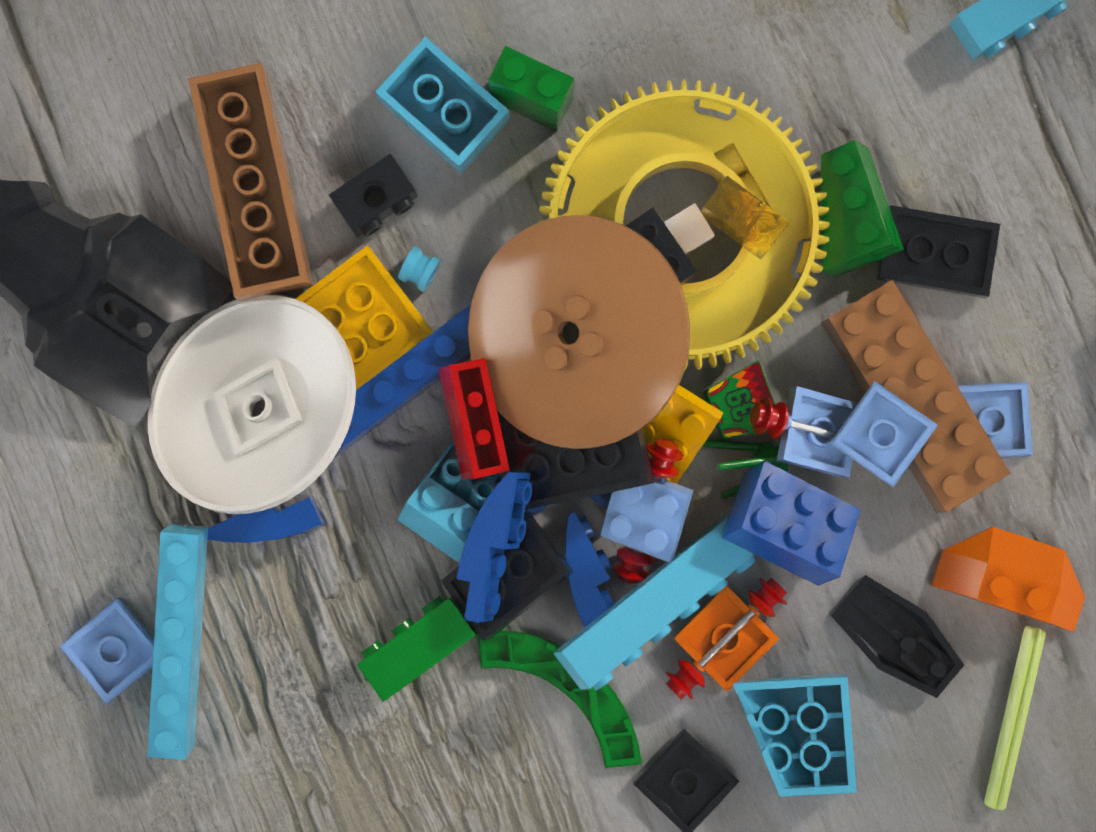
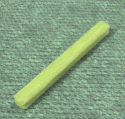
[984,626,1046,810]

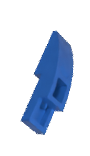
[456,472,532,623]
[565,512,614,628]

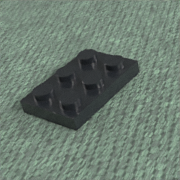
[876,205,1001,298]
[441,512,573,641]

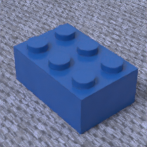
[722,461,861,586]

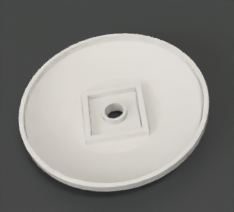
[148,295,356,514]

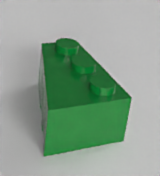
[821,140,904,277]

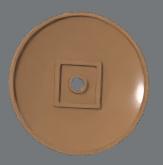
[468,215,691,449]

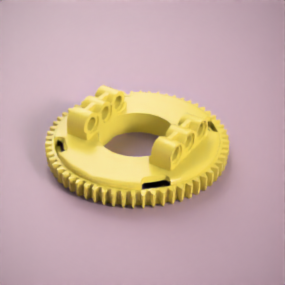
[539,79,830,371]

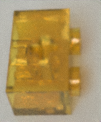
[701,176,790,260]

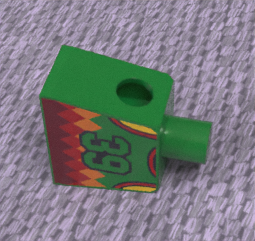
[703,360,776,440]

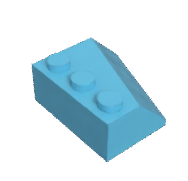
[733,673,857,797]

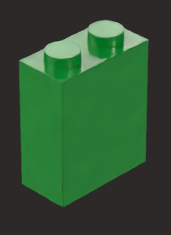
[489,46,574,132]

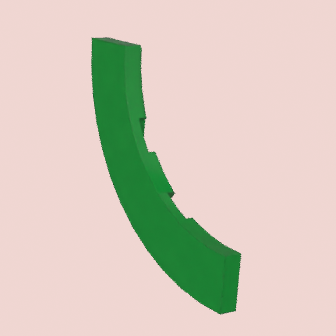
[477,630,642,768]

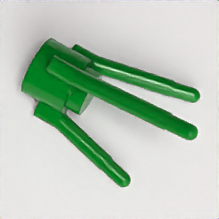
[702,440,788,499]

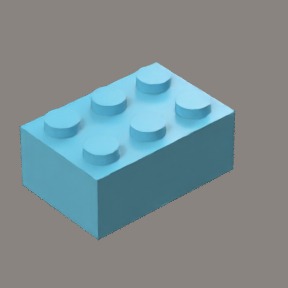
[375,37,510,174]

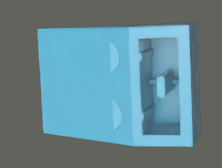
[397,441,502,562]

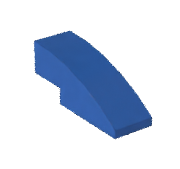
[207,497,326,543]

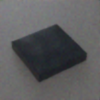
[633,729,739,832]

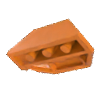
[931,527,1085,632]

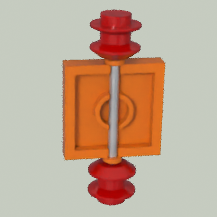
[665,577,787,700]

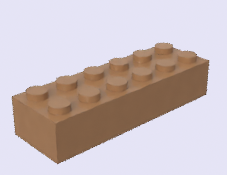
[188,63,314,301]
[822,280,1011,513]

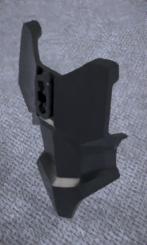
[0,180,233,426]

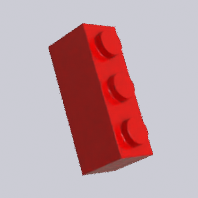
[438,358,510,480]

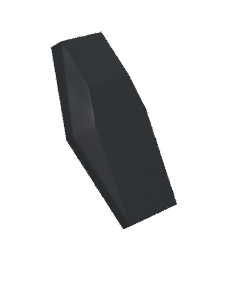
[831,575,964,698]

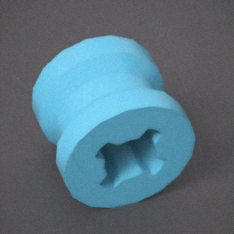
[398,246,441,293]

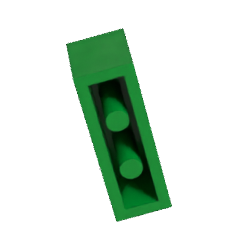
[357,596,477,702]

